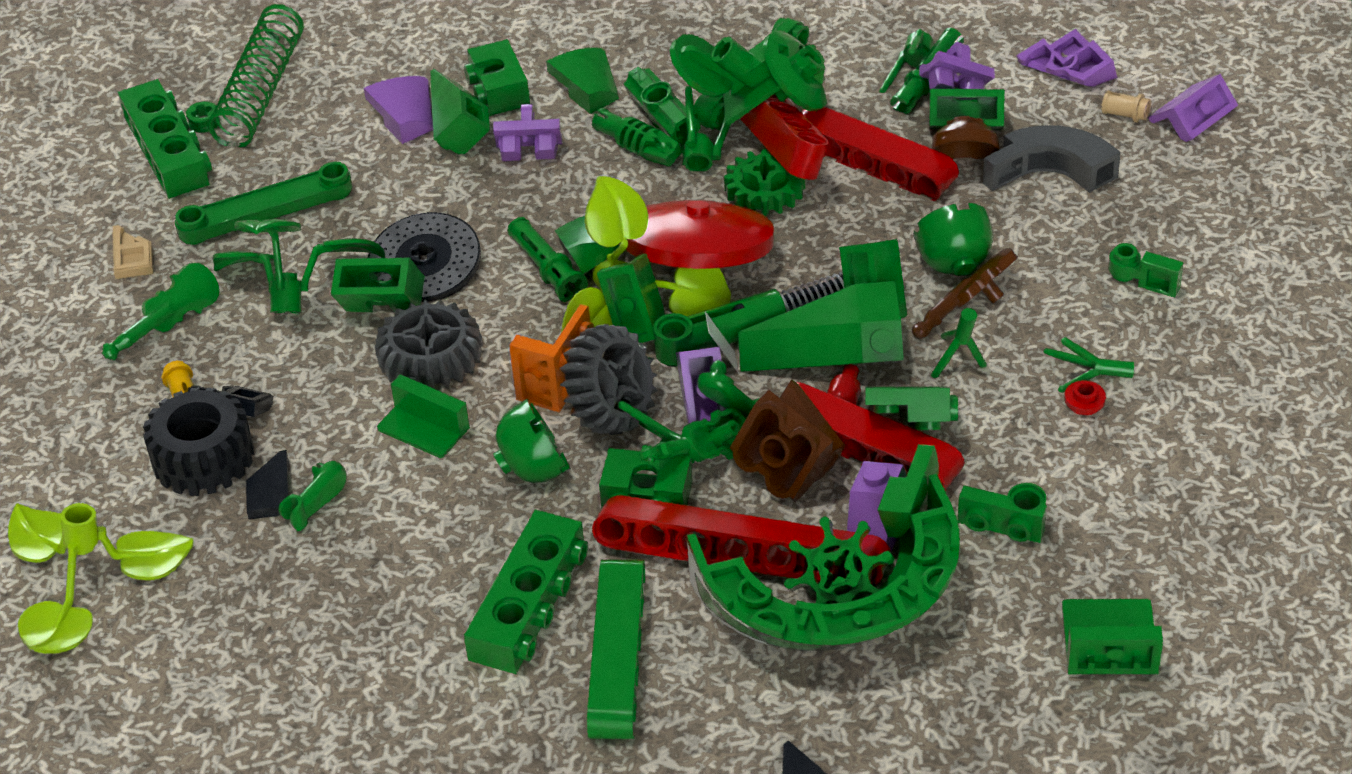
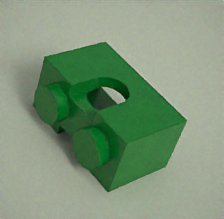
[464,39,530,116]
[929,89,1005,130]
[331,258,425,313]
[599,448,693,509]

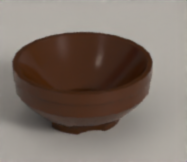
[931,116,1000,159]

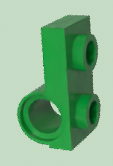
[958,483,1047,543]

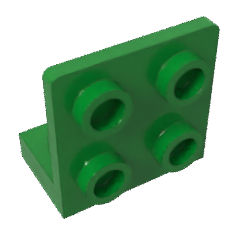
[1062,599,1163,674]

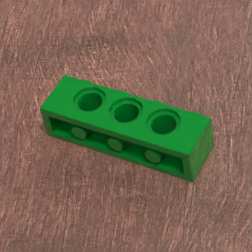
[117,79,212,199]
[464,509,588,674]

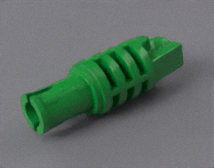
[592,108,682,167]

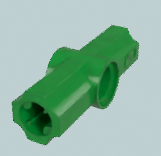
[624,66,701,145]

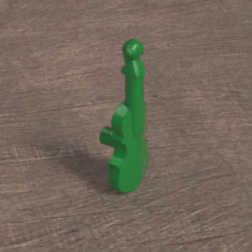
[102,263,220,360]
[639,407,746,465]

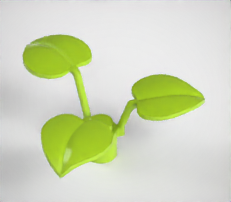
[561,176,731,332]
[8,503,194,654]

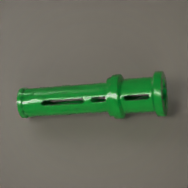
[507,217,588,303]

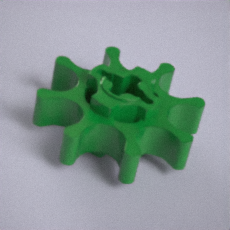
[784,517,894,604]

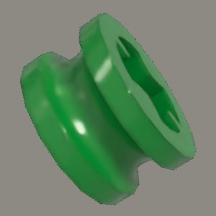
[186,101,220,133]

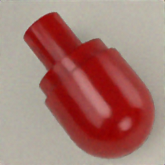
[827,364,861,405]

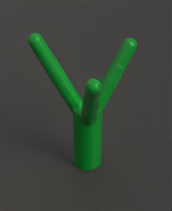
[931,308,987,378]
[1043,337,1134,393]

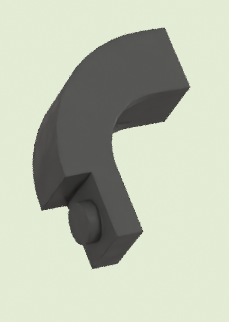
[983,125,1121,193]

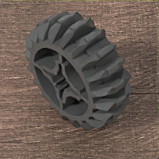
[375,299,483,389]
[559,324,658,435]

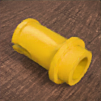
[161,360,193,397]

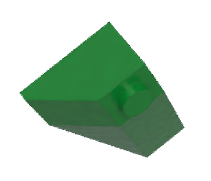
[738,281,904,372]

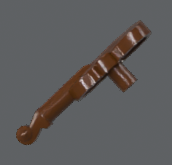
[912,248,1018,339]

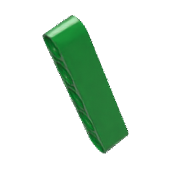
[587,559,646,739]

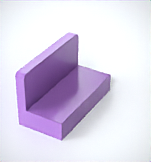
[1148,74,1238,142]

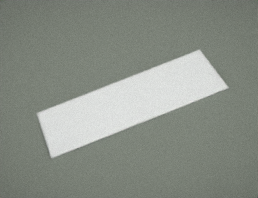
[705,311,738,372]

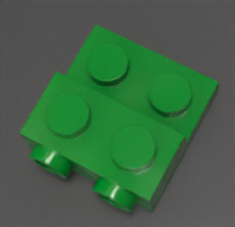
[865,386,958,430]

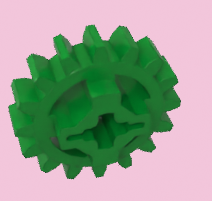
[724,149,805,216]

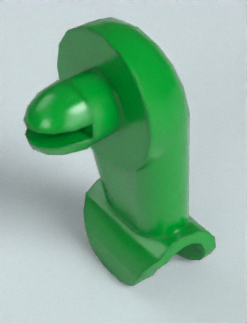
[697,360,760,418]
[279,461,347,531]

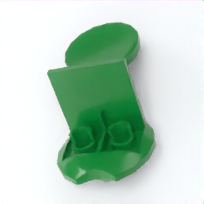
[669,30,827,126]

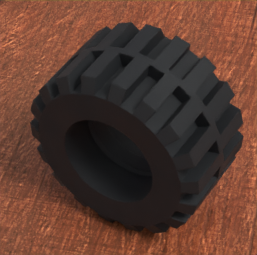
[143,388,254,496]

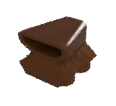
[730,380,845,502]

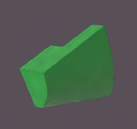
[546,47,619,114]
[555,216,619,274]
[877,444,939,538]

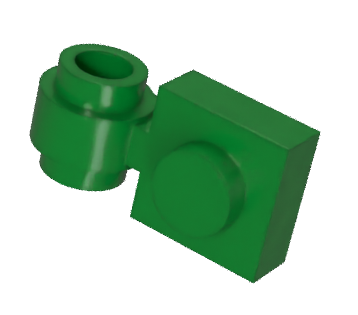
[1108,243,1184,298]

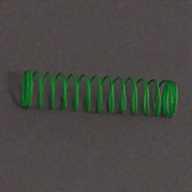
[208,4,304,147]

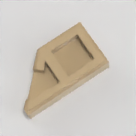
[113,225,154,279]

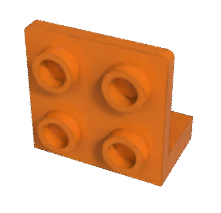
[509,304,594,413]

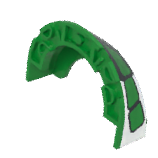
[687,474,960,651]

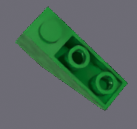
[430,68,490,155]

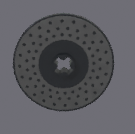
[368,212,481,302]

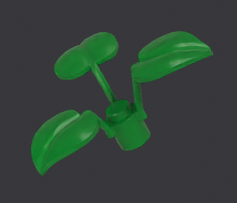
[213,219,385,313]

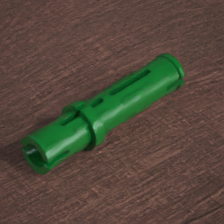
[890,27,964,114]

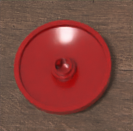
[626,200,774,269]

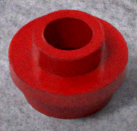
[1064,380,1106,415]

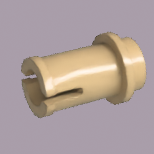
[1102,90,1151,123]

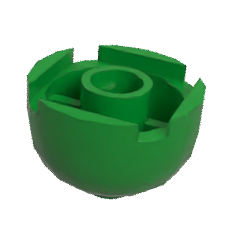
[913,203,994,276]
[493,399,571,483]

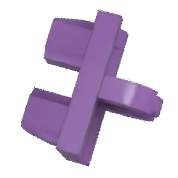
[919,42,994,100]
[493,104,562,161]

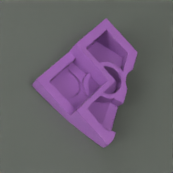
[1017,29,1117,87]
[364,76,433,144]

